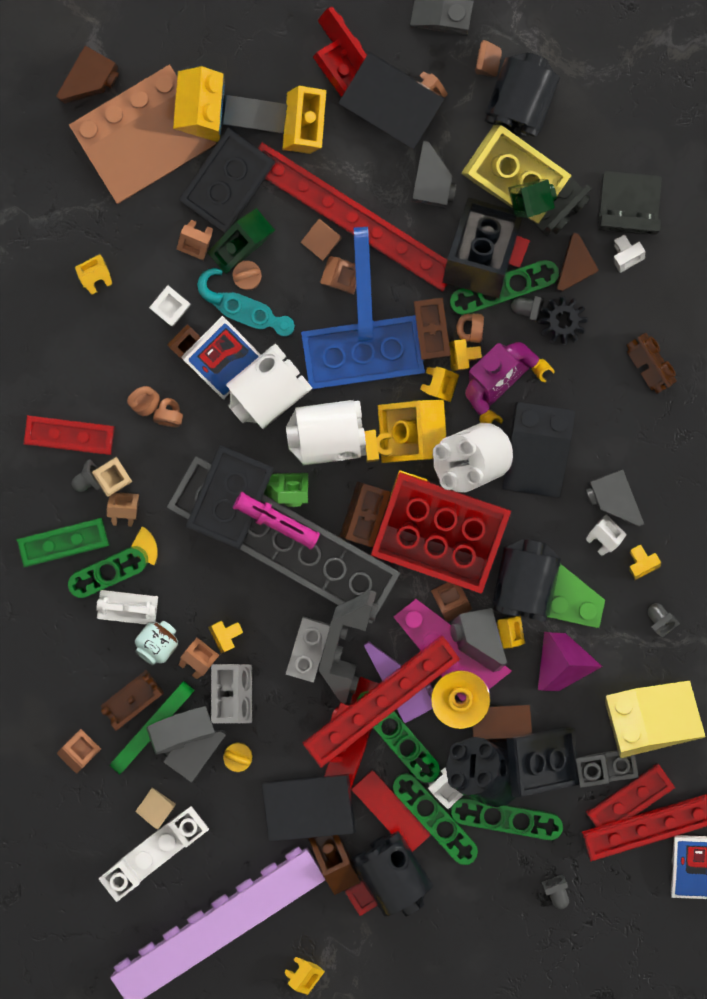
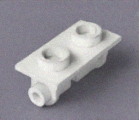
[97,590,158,624]

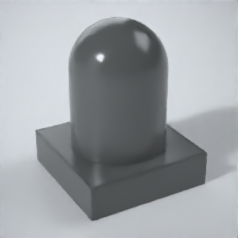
[511,296,544,323]
[71,459,101,492]
[648,603,680,637]
[542,874,569,909]

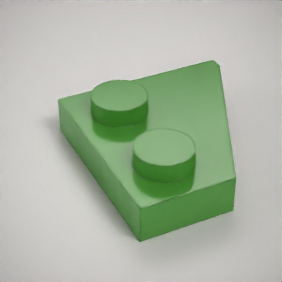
[264,473,308,507]
[547,564,605,628]

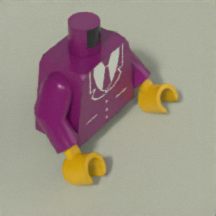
[465,342,555,424]

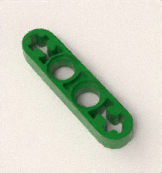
[450,260,559,316]
[109,681,195,775]
[357,691,440,783]
[393,772,478,865]
[451,797,563,840]

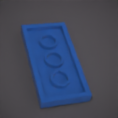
[301,315,425,390]

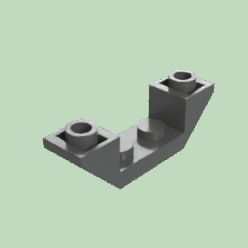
[319,590,379,704]

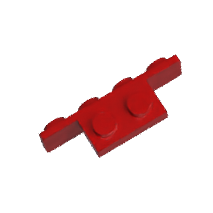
[313,6,367,98]
[324,677,379,789]

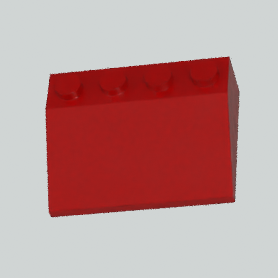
[371,472,511,594]

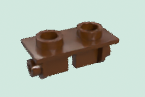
[626,332,677,394]

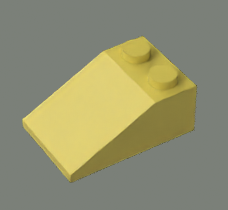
[461,125,571,224]
[605,681,705,758]

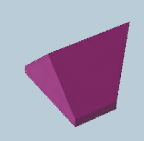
[538,632,603,691]

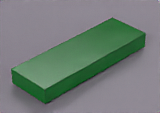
[17,518,109,567]

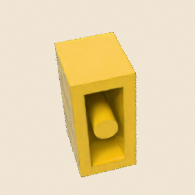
[282,86,326,154]

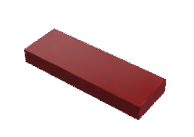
[24,415,115,455]
[586,763,675,827]
[351,769,431,852]

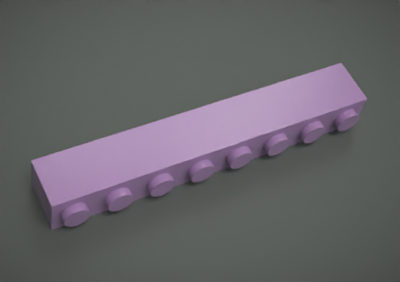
[111,846,325,999]

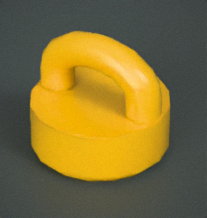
[223,742,253,772]

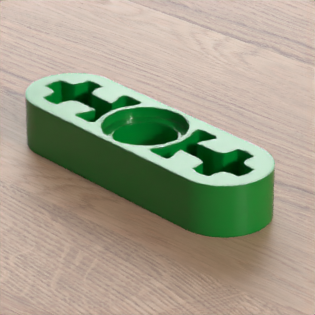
[68,546,148,598]

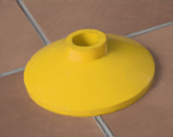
[431,671,490,729]

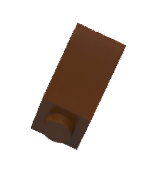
[56,46,119,104]
[308,835,361,895]

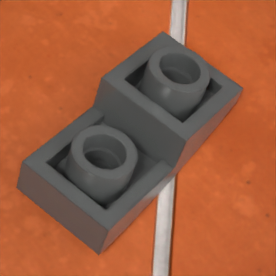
[222,95,287,133]
[146,706,215,755]
[576,750,639,788]

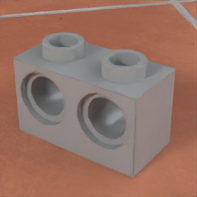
[286,616,330,683]
[211,664,252,723]

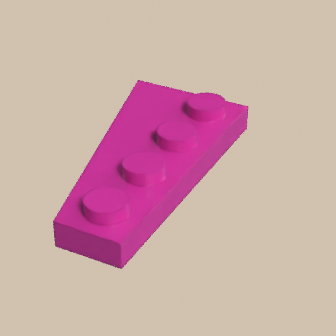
[393,598,512,701]

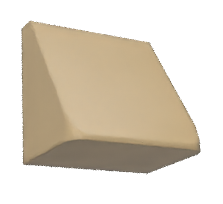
[92,457,132,497]
[135,787,176,830]

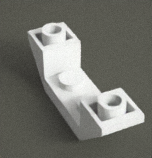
[99,806,209,902]

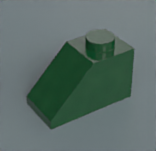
[508,179,557,218]
[207,208,275,274]

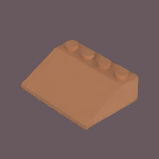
[69,64,216,204]

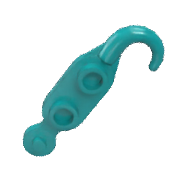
[197,268,295,337]

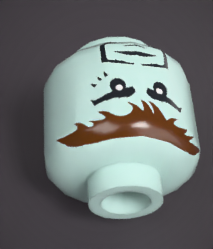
[135,621,178,665]

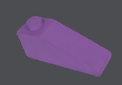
[364,641,433,723]

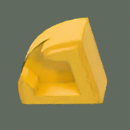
[131,526,158,565]

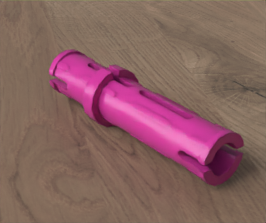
[233,492,320,549]

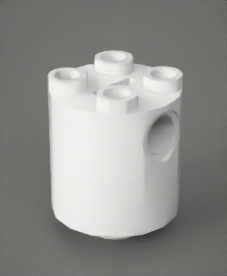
[226,343,313,429]
[286,400,366,466]
[433,423,513,492]

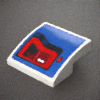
[181,316,261,400]
[671,835,707,899]

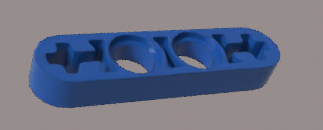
[354,227,373,341]

